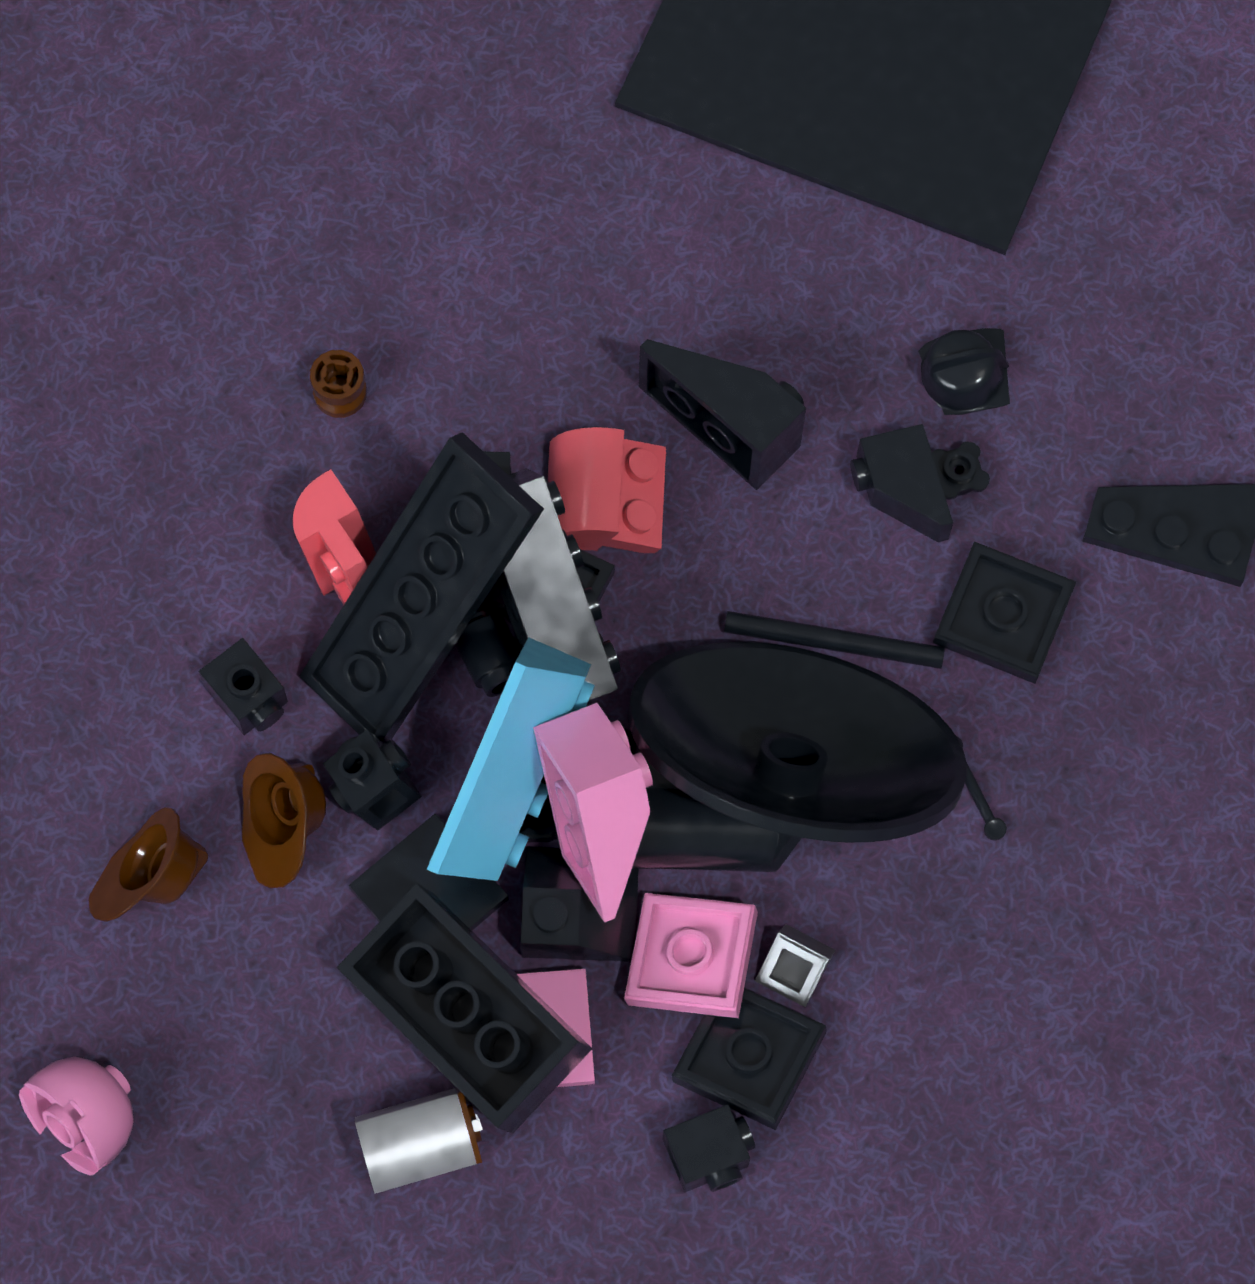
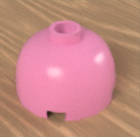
[19,1057,133,1176]

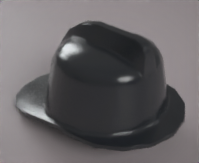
[918,328,1010,415]

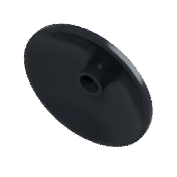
[628,642,967,872]

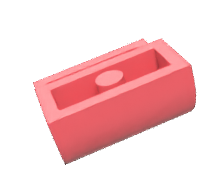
[548,427,666,553]
[293,469,376,605]

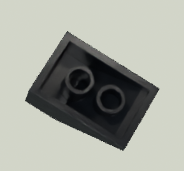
[639,339,806,490]

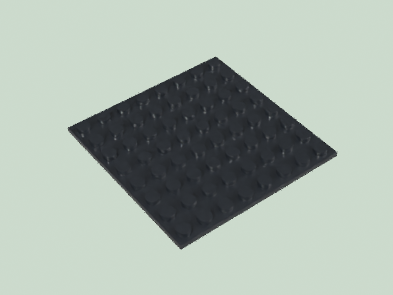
[615,0,1112,255]

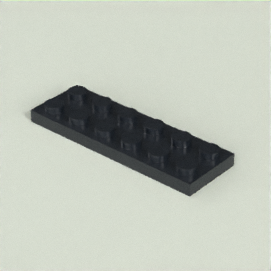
[299,432,544,743]

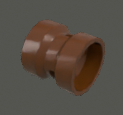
[310,350,367,418]

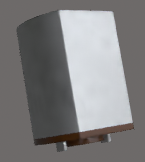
[355,1088,482,1194]

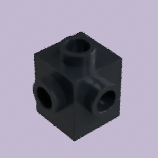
[323,730,422,831]

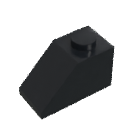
[850,424,953,542]

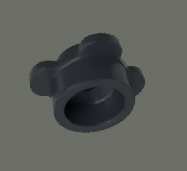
[932,441,990,500]

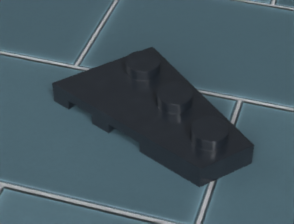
[1082,484,1255,587]

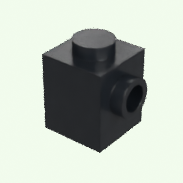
[198,638,288,735]
[662,1104,756,1193]

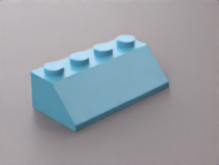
[427,637,595,881]

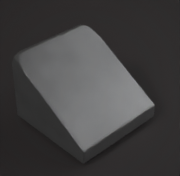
[755,924,835,1007]

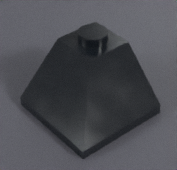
[521,847,639,962]

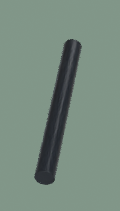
[724,611,945,669]

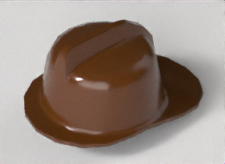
[242,753,326,888]
[89,807,208,922]

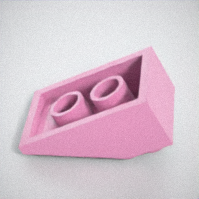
[533,703,653,923]

